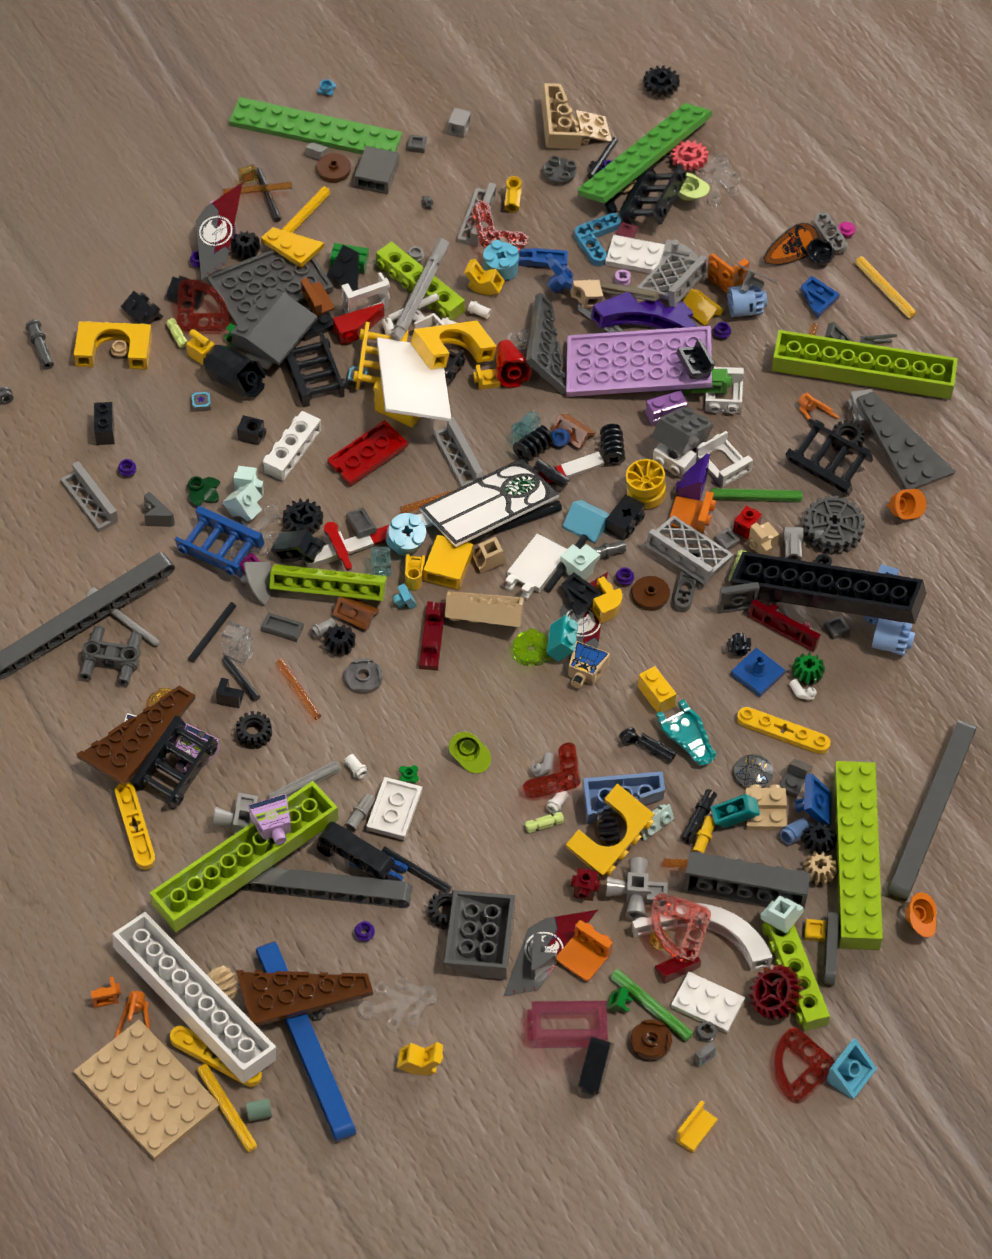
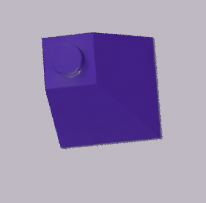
[675,453,710,501]

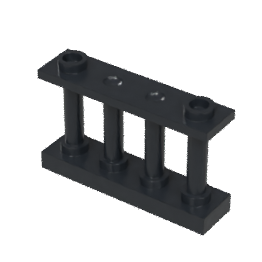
[620,164,687,226]
[284,332,347,407]
[785,418,873,496]
[131,715,218,809]

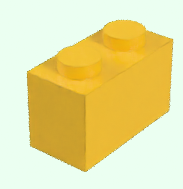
[638,666,677,713]

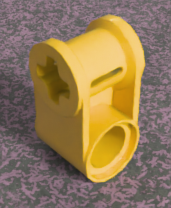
[405,554,426,590]

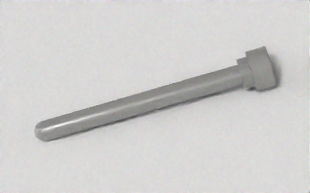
[86,588,159,646]

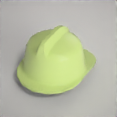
[678,172,710,201]

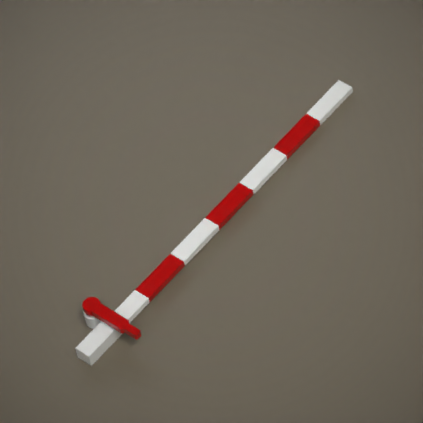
[304,452,604,571]

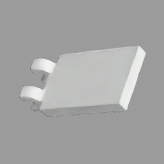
[505,534,567,600]

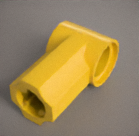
[504,176,522,213]

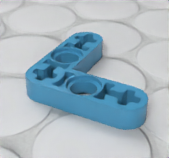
[574,213,621,267]

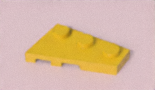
[261,227,324,268]

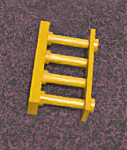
[353,322,408,390]

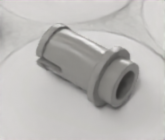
[311,618,335,638]

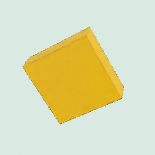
[804,919,827,942]

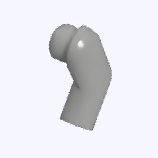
[531,752,554,777]

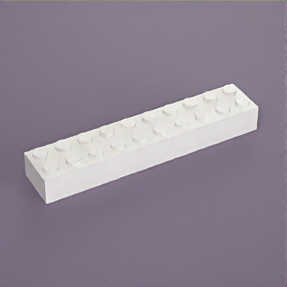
[112,912,276,1084]

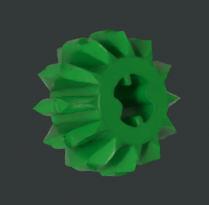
[792,652,825,685]

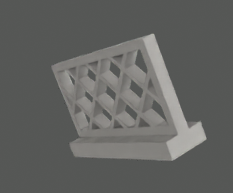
[637,252,708,307]
[645,515,734,585]

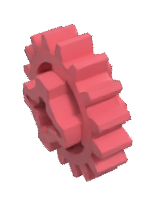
[671,140,708,172]

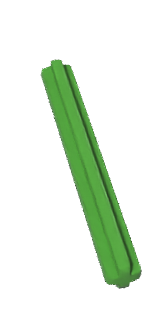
[711,488,803,502]
[611,969,693,1041]

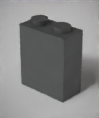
[354,146,399,194]

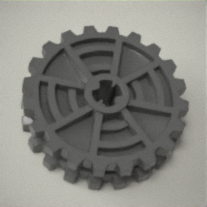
[802,495,865,555]

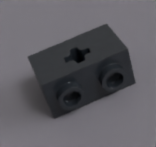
[94,402,115,445]
[605,494,645,540]

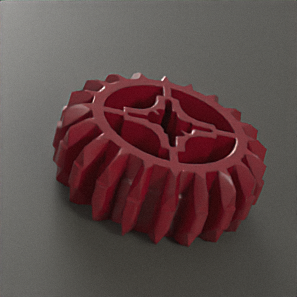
[749,964,804,1021]

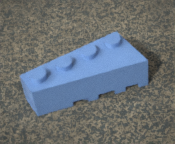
[582,772,665,824]

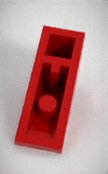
[333,303,385,345]

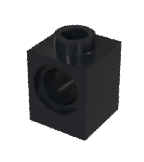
[237,415,267,445]

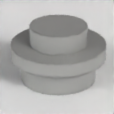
[407,246,424,263]

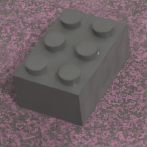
[652,406,714,455]

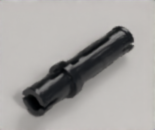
[680,789,717,844]

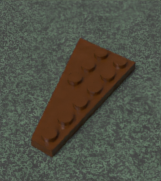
[76,686,196,787]
[236,970,373,1026]

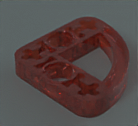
[177,279,230,331]
[651,893,711,963]
[774,1028,835,1104]

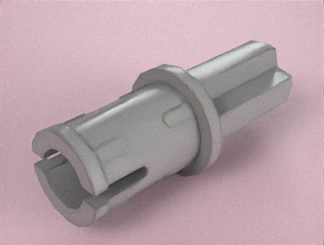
[345,793,375,831]

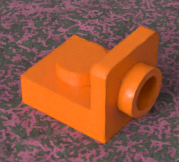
[90,976,121,1008]

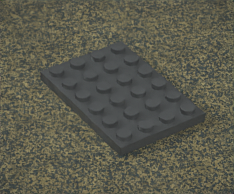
[207,250,334,326]

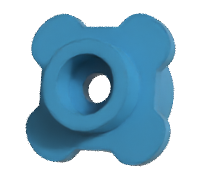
[317,79,336,96]

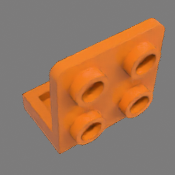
[707,253,750,293]
[669,491,716,535]
[557,920,613,981]

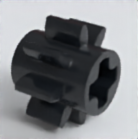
[728,633,751,657]

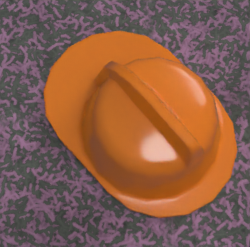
[886,489,926,520]
[905,892,937,938]

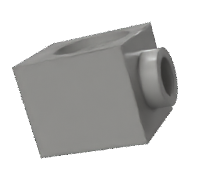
[448,108,471,138]

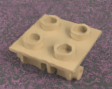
[575,110,611,145]

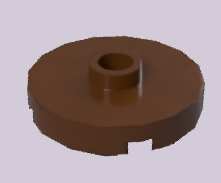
[317,153,351,183]
[632,576,670,611]
[630,1020,672,1060]

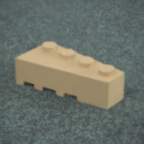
[445,591,524,627]

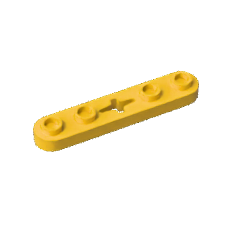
[737,707,831,754]
[115,782,156,870]
[170,1026,262,1087]

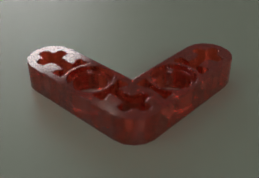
[473,200,529,250]
[523,742,581,799]

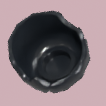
[807,238,835,266]

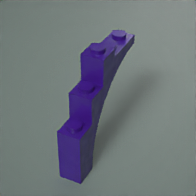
[591,292,697,329]

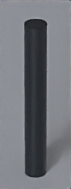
[222,656,260,701]

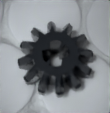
[231,230,260,260]
[323,624,356,656]
[597,812,620,846]
[802,821,836,855]

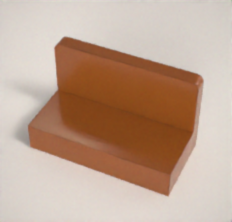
[301,278,334,316]
[551,414,596,449]
[332,596,380,630]

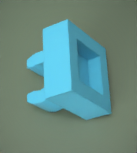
[393,583,417,609]

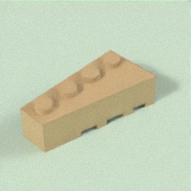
[541,83,583,150]

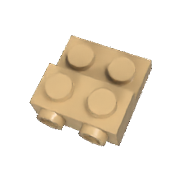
[745,784,787,830]

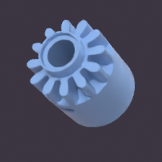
[728,284,767,317]
[871,618,915,656]

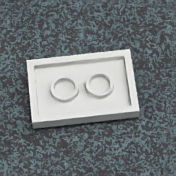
[605,235,665,274]
[366,777,423,840]
[671,972,745,1034]

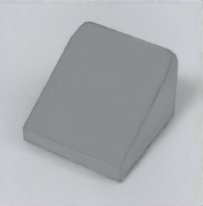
[305,142,329,160]

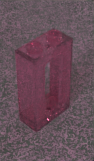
[527,1001,608,1048]

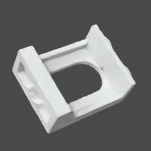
[341,272,390,314]
[705,367,744,414]
[696,431,753,488]

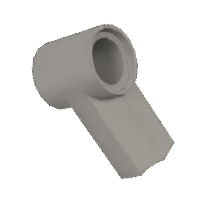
[783,527,803,560]

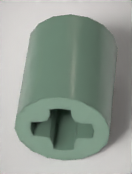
[246,1098,272,1121]

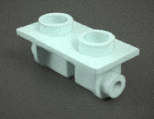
[641,804,674,841]

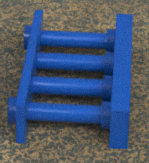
[175,506,265,578]

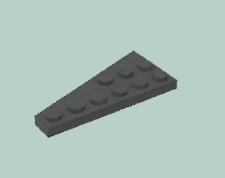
[856,391,956,490]

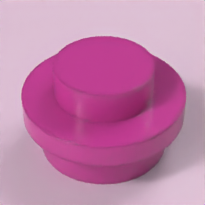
[838,222,856,238]

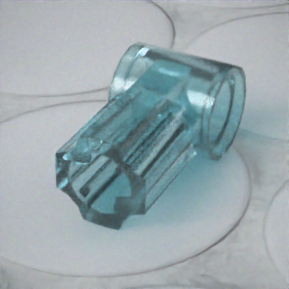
[511,411,541,444]

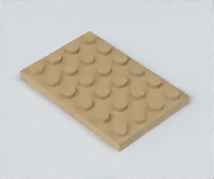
[74,1019,220,1161]

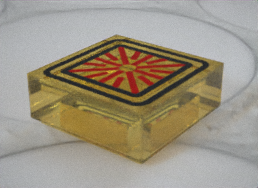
[238,164,257,185]

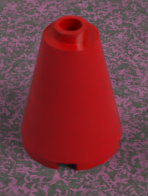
[496,340,532,388]

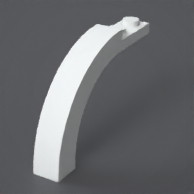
[632,903,772,971]

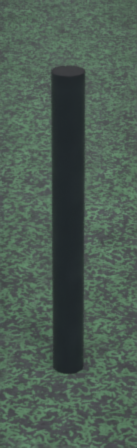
[587,137,618,179]
[255,168,281,222]
[544,534,588,592]
[188,602,236,663]
[382,846,452,892]

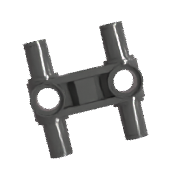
[80,626,142,686]

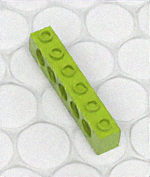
[376,241,465,321]
[270,564,387,601]
[762,921,830,1031]

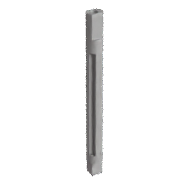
[391,238,450,341]

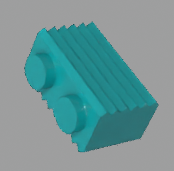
[547,615,578,662]
[711,794,760,828]

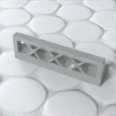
[457,183,496,246]
[433,417,483,487]
[61,461,118,532]

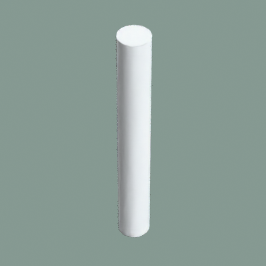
[388,293,439,321]

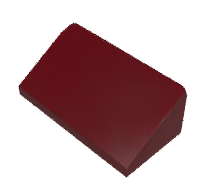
[655,949,701,984]

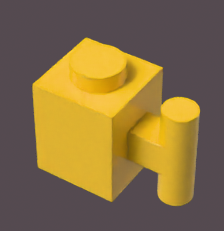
[186,329,215,366]

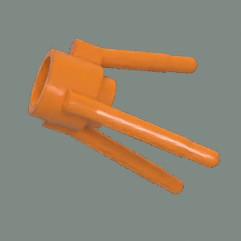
[798,393,838,420]
[114,991,150,1038]

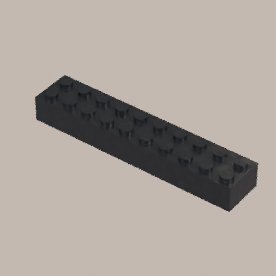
[730,551,927,624]

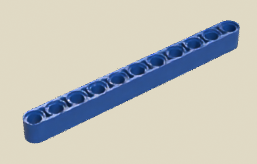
[256,941,356,1142]

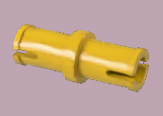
[692,816,715,854]

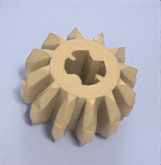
[803,851,837,886]
[207,965,240,1000]

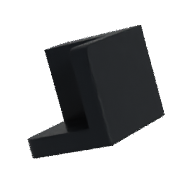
[216,678,244,708]

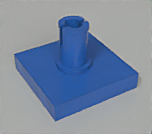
[731,648,786,697]
[794,774,832,827]

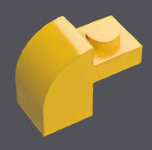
[464,259,505,295]
[592,577,622,623]
[397,1042,443,1075]

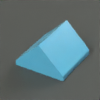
[563,500,610,543]
[826,1039,877,1099]

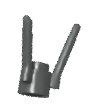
[860,334,897,345]

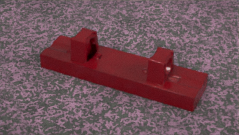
[747,599,821,652]
[419,601,446,671]

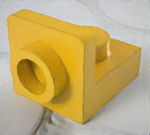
[473,365,500,390]

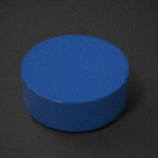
[551,428,570,447]

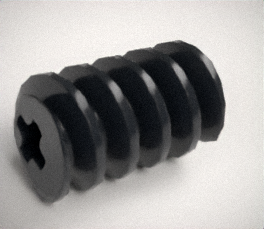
[600,424,626,465]
[513,425,554,461]

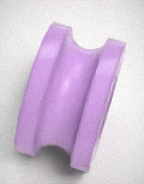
[615,269,631,286]

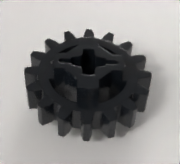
[643,65,680,97]
[283,499,323,534]

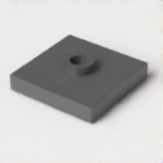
[717,582,759,613]

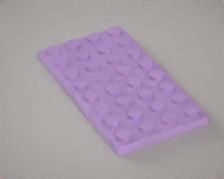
[566,326,712,397]

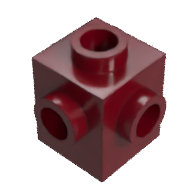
[570,868,601,901]

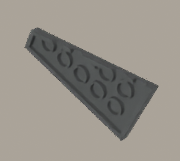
[526,292,566,395]

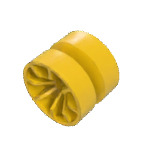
[626,459,666,509]

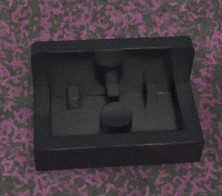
[166,275,209,308]
[120,291,163,324]
[676,339,714,379]
[444,350,466,385]

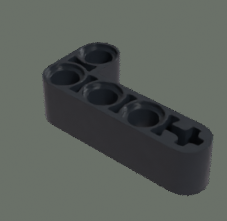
[317,822,395,879]

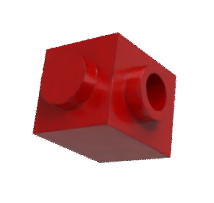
[733,505,762,540]

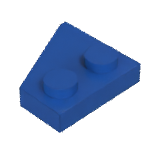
[800,276,840,318]

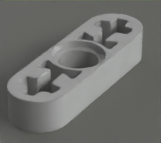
[815,212,848,254]

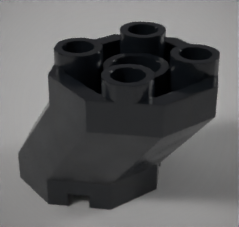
[203,345,266,397]

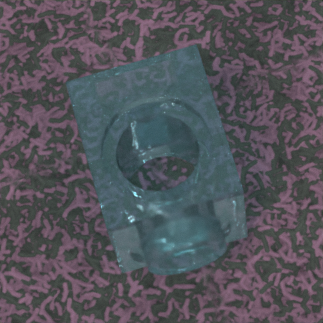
[371,547,391,576]

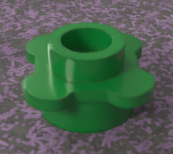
[399,765,419,784]

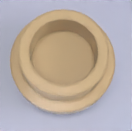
[111,340,129,357]

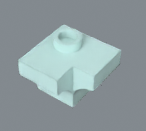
[234,466,264,498]
[222,482,262,521]
[560,544,600,580]
[761,896,804,933]

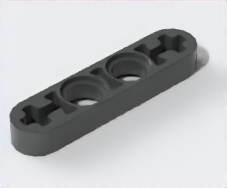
[674,553,699,612]
[824,911,839,985]

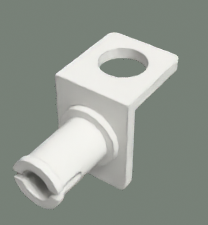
[412,310,445,329]

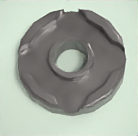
[344,658,383,694]

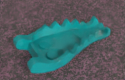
[655,699,716,766]

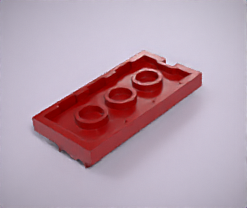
[327,420,408,486]

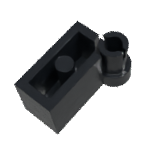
[271,530,325,563]

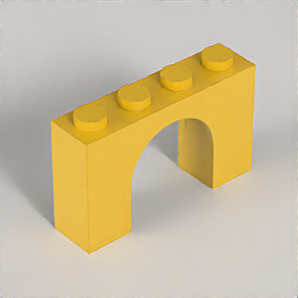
[74,321,152,370]
[411,321,497,370]
[565,783,655,878]

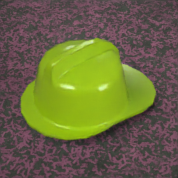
[449,732,491,774]

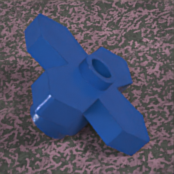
[546,257,575,293]

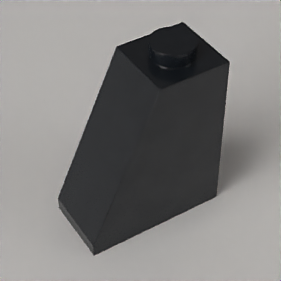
[578,1036,614,1095]

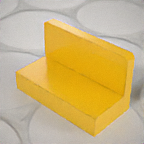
[683,289,724,326]
[676,1100,718,1153]

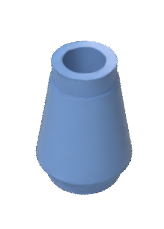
[780,818,809,845]

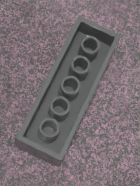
[683,852,811,908]

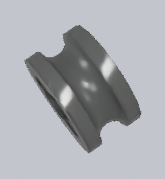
[0,387,14,404]
[697,1021,717,1043]

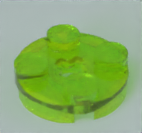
[513,628,550,666]

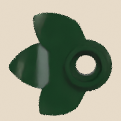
[187,476,220,506]

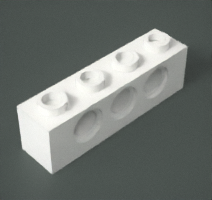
[263,411,321,482]

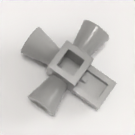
[212,793,258,834]
[606,857,668,920]

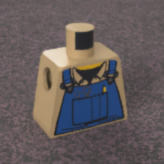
[568,641,610,689]

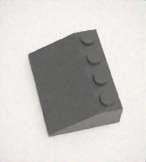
[231,287,317,365]
[444,890,515,979]

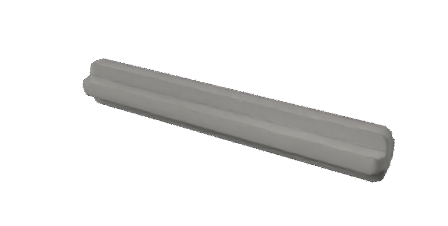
[268,761,340,799]

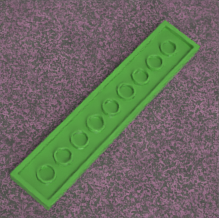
[229,97,402,155]
[577,103,712,203]

